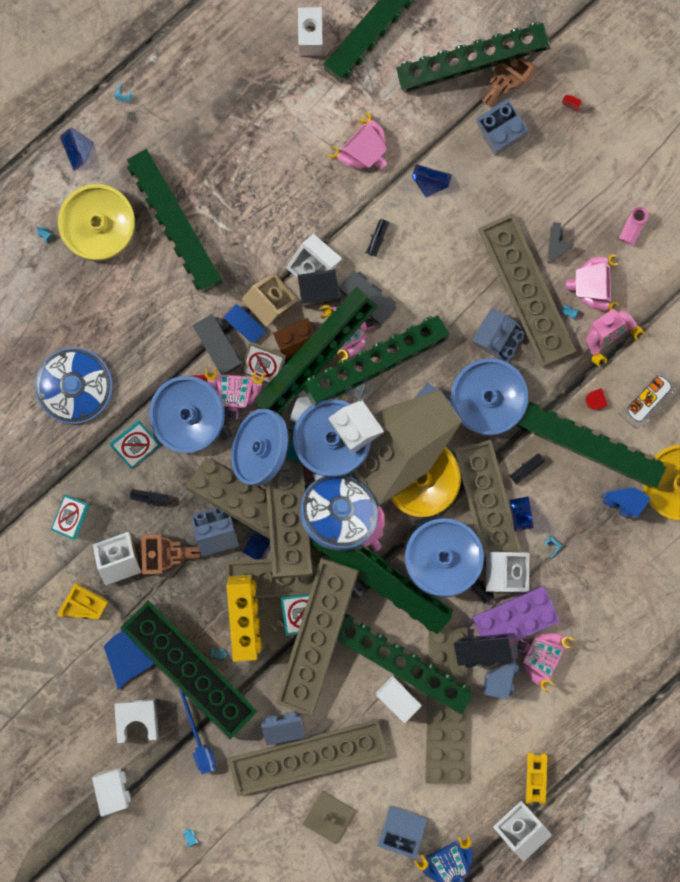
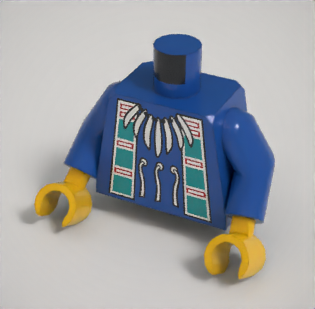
[414,834,473,882]

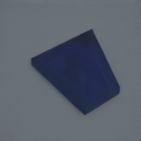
[60,128,94,171]
[412,164,452,197]
[510,496,534,532]
[243,530,270,560]

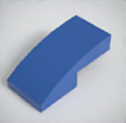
[223,304,266,343]

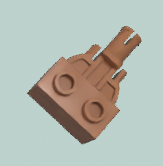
[482,45,537,107]
[141,534,200,574]

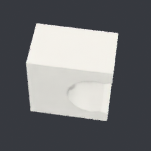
[298,7,323,56]
[376,675,422,723]
[114,699,159,743]

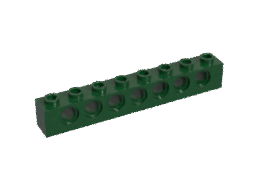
[396,22,551,93]
[303,315,450,406]
[337,613,474,715]

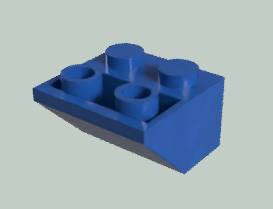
[600,487,651,519]

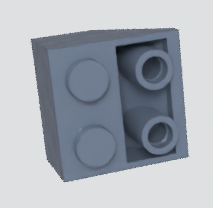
[476,99,529,155]
[472,309,526,363]
[191,508,239,557]
[482,660,519,700]
[261,711,305,745]
[377,805,427,859]

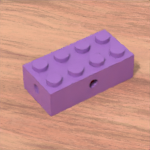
[471,586,560,641]

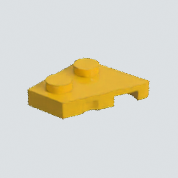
[57,583,109,619]

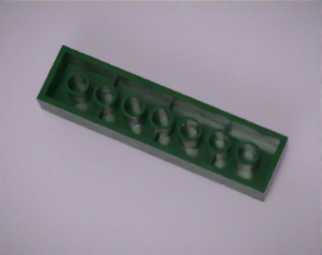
[120,600,258,740]

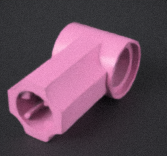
[618,207,649,246]

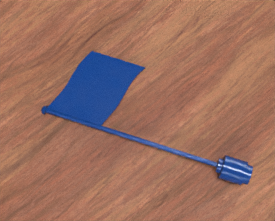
[104,604,216,775]

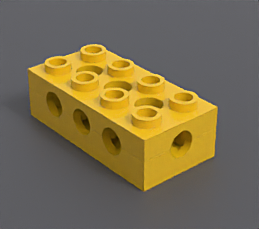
[226,574,262,662]

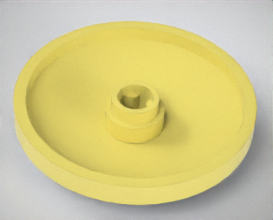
[58,184,135,261]

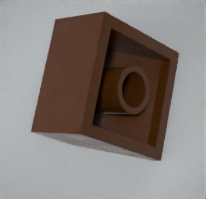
[273,318,314,364]

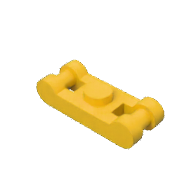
[525,753,547,805]

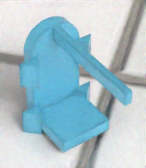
[114,83,132,103]
[36,226,54,243]
[561,305,579,320]
[544,535,562,559]
[210,647,227,661]
[183,829,198,847]

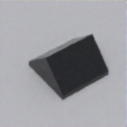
[297,269,340,307]

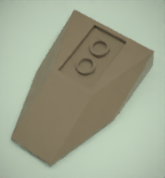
[353,390,463,507]

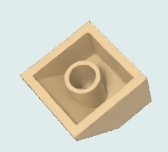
[242,273,299,327]

